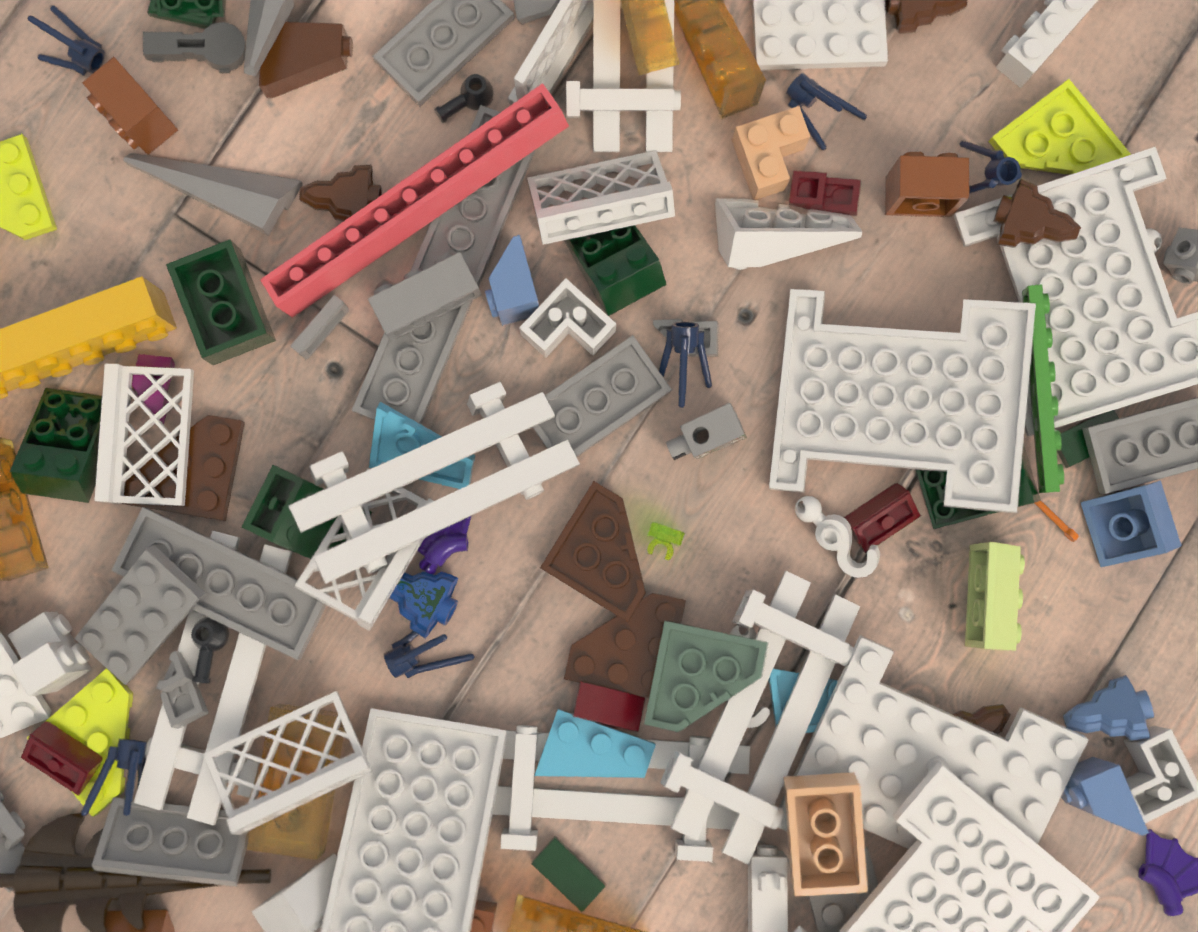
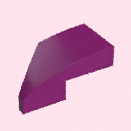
[132,354,175,424]

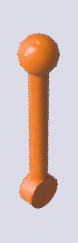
[1035,501,1079,542]

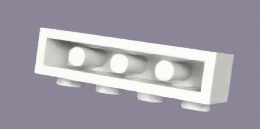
[996,0,1098,88]

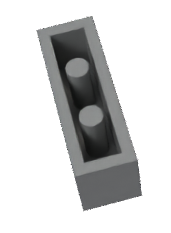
[368,252,481,341]

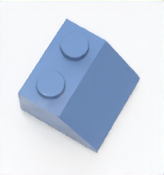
[485,235,539,326]
[1080,480,1182,567]
[1061,757,1149,836]

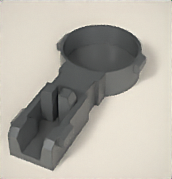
[143,22,246,73]

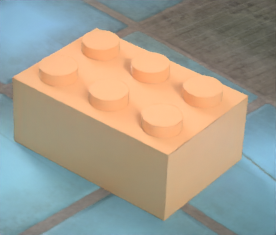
[783,772,868,896]

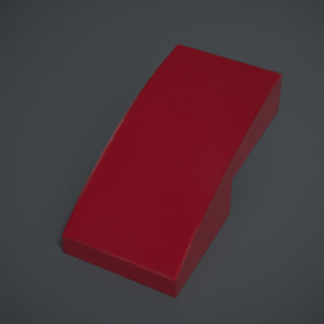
[789,170,861,216]
[572,682,645,732]

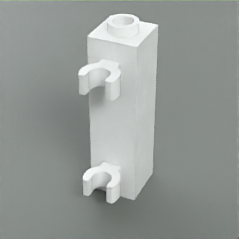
[748,845,788,932]

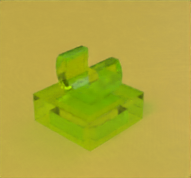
[647,522,685,561]

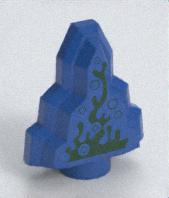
[389,571,458,639]

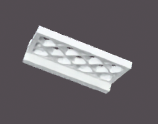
[508,0,593,105]
[527,150,675,245]
[94,363,194,506]
[295,469,434,631]
[203,691,373,835]

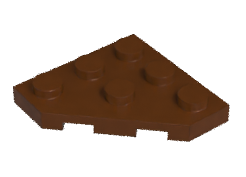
[122,415,245,521]
[540,481,646,622]
[564,593,686,698]

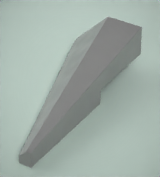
[244,0,294,76]
[123,153,303,236]

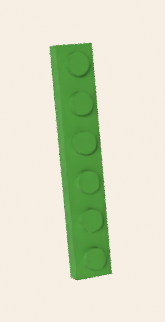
[1022,284,1064,493]

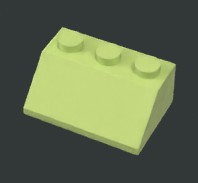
[965,542,1025,651]

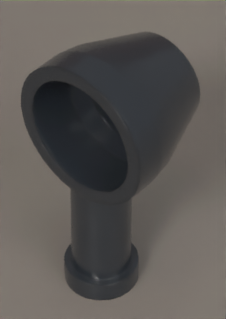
[434,74,494,123]
[191,617,229,684]

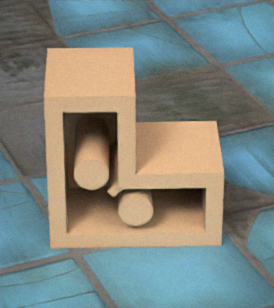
[732,106,810,200]

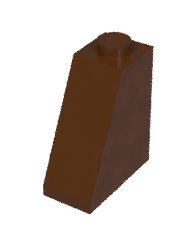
[259,22,353,98]

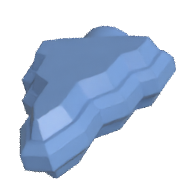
[1063,675,1154,741]

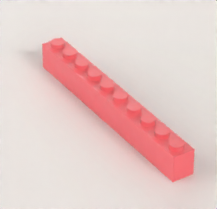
[260,83,569,318]

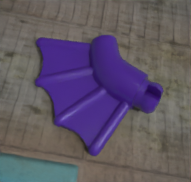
[417,516,472,574]
[1138,829,1198,916]

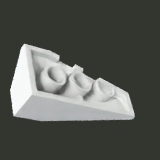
[715,199,863,270]

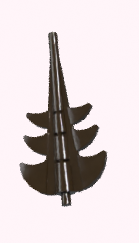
[0,813,271,932]

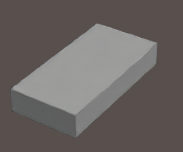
[290,295,349,359]

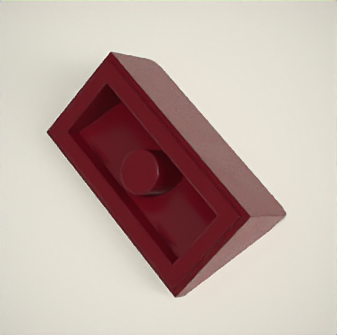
[844,483,921,553]
[21,722,103,796]

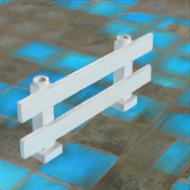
[566,0,681,152]
[289,382,580,584]
[134,531,292,825]
[660,571,860,864]
[492,725,750,862]

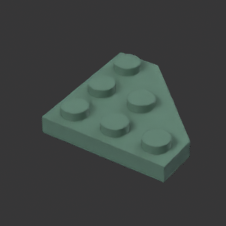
[644,621,769,732]

